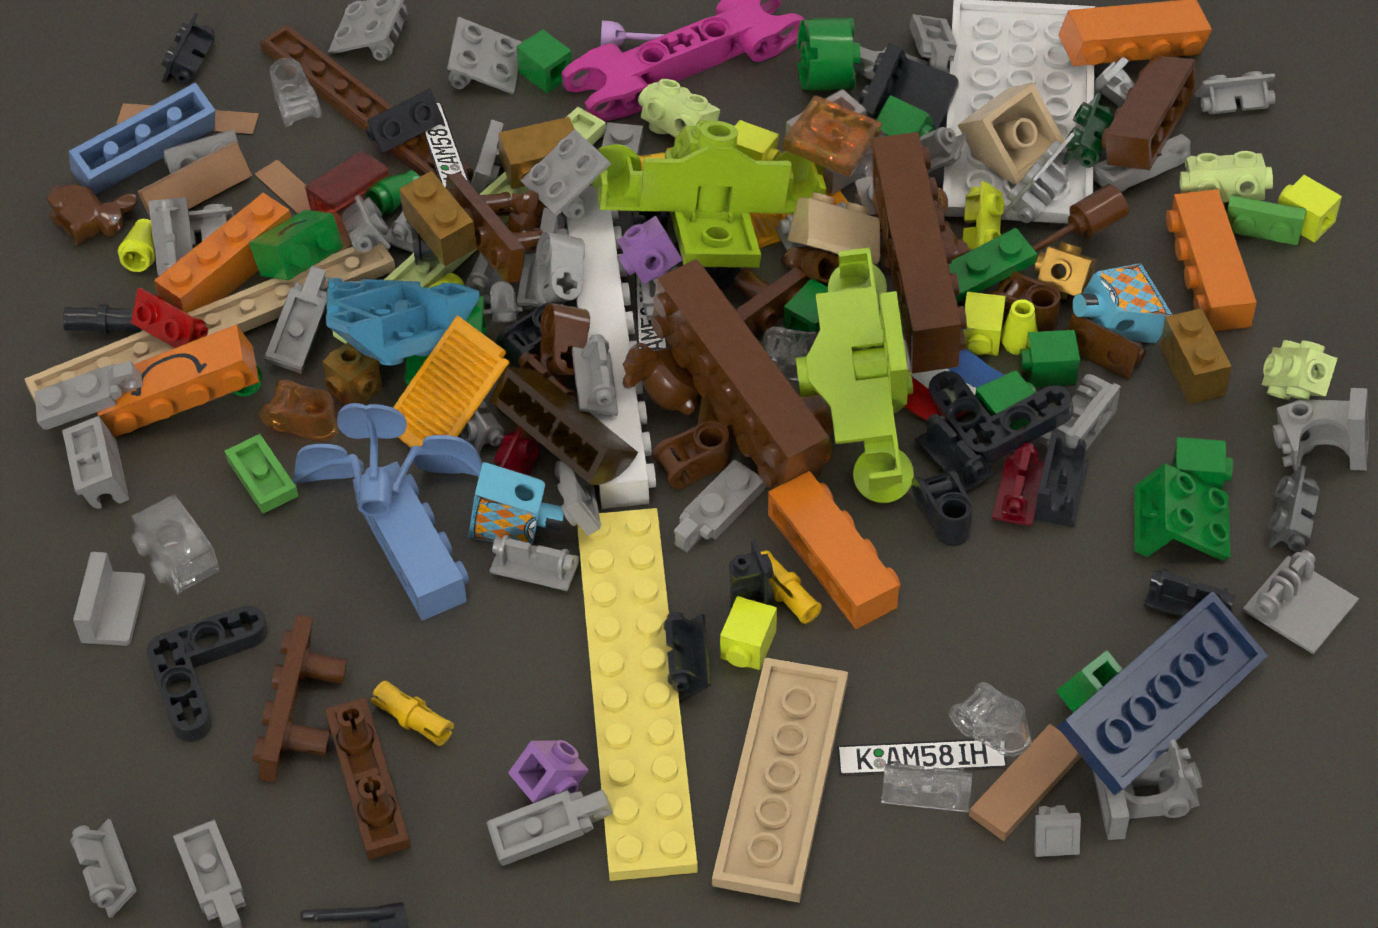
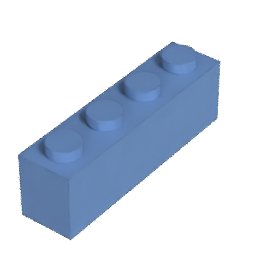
[69,83,216,195]
[352,461,469,621]

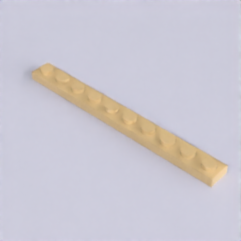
[24,241,395,405]

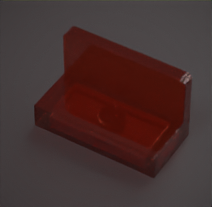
[305,151,390,213]

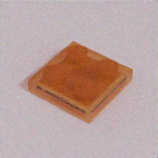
[782,95,882,177]

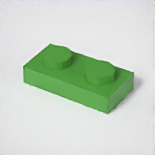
[1227,195,1306,245]
[225,434,298,514]

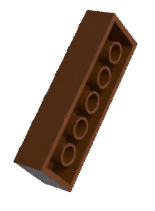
[872,132,967,374]
[651,259,829,489]

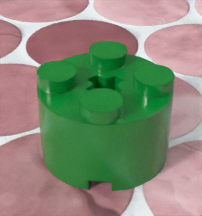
[797,17,861,91]

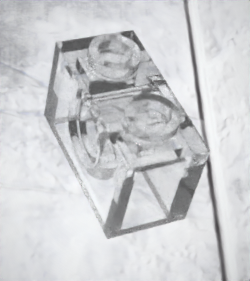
[131,494,220,594]

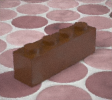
[1102,55,1196,170]

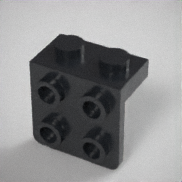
[859,43,959,130]

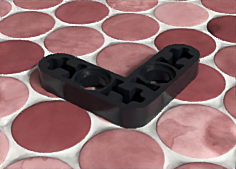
[928,371,1074,463]
[147,606,268,742]

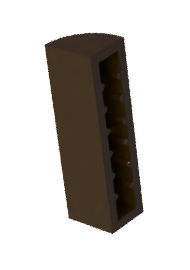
[489,367,638,485]

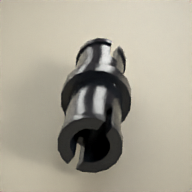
[63,304,143,335]

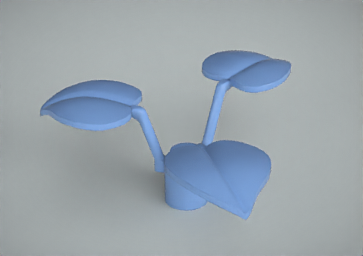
[293,403,482,516]

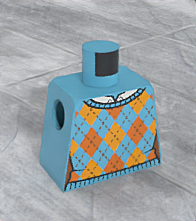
[1073,264,1172,343]
[468,462,564,544]

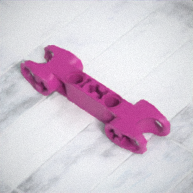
[562,0,805,122]

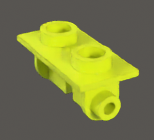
[963,181,1005,251]

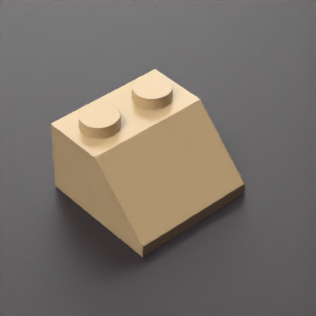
[957,82,1065,184]
[787,192,880,265]

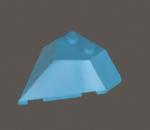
[326,277,479,365]

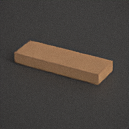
[138,142,252,219]
[969,724,1082,841]

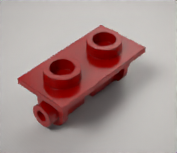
[131,288,208,348]

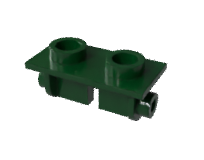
[1062,92,1114,168]

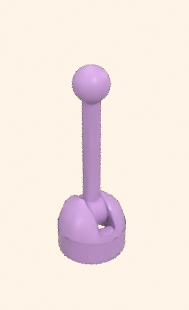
[601,20,665,47]

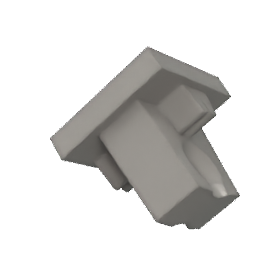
[1094,56,1135,108]
[1034,805,1081,857]

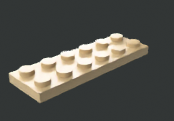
[712,657,848,903]

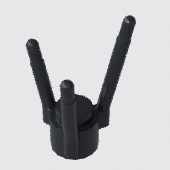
[301,902,408,928]

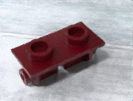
[493,426,541,476]
[992,443,1045,527]

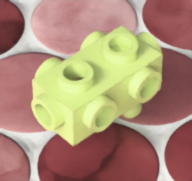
[638,79,720,137]
[1180,151,1273,202]
[1262,340,1338,400]

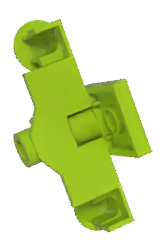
[591,120,827,268]
[796,247,914,503]

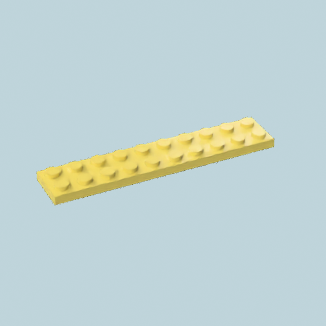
[577,508,698,881]

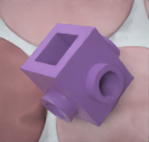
[617,216,682,284]
[508,740,589,803]

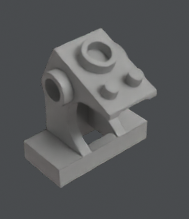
[1272,388,1369,472]
[1092,739,1203,840]

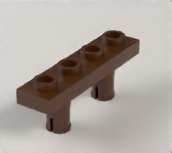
[446,173,543,283]
[685,267,807,372]
[253,615,348,783]
[325,697,411,860]

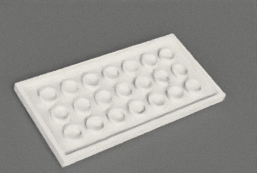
[942,0,1095,224]

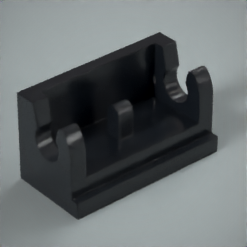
[1034,430,1088,527]

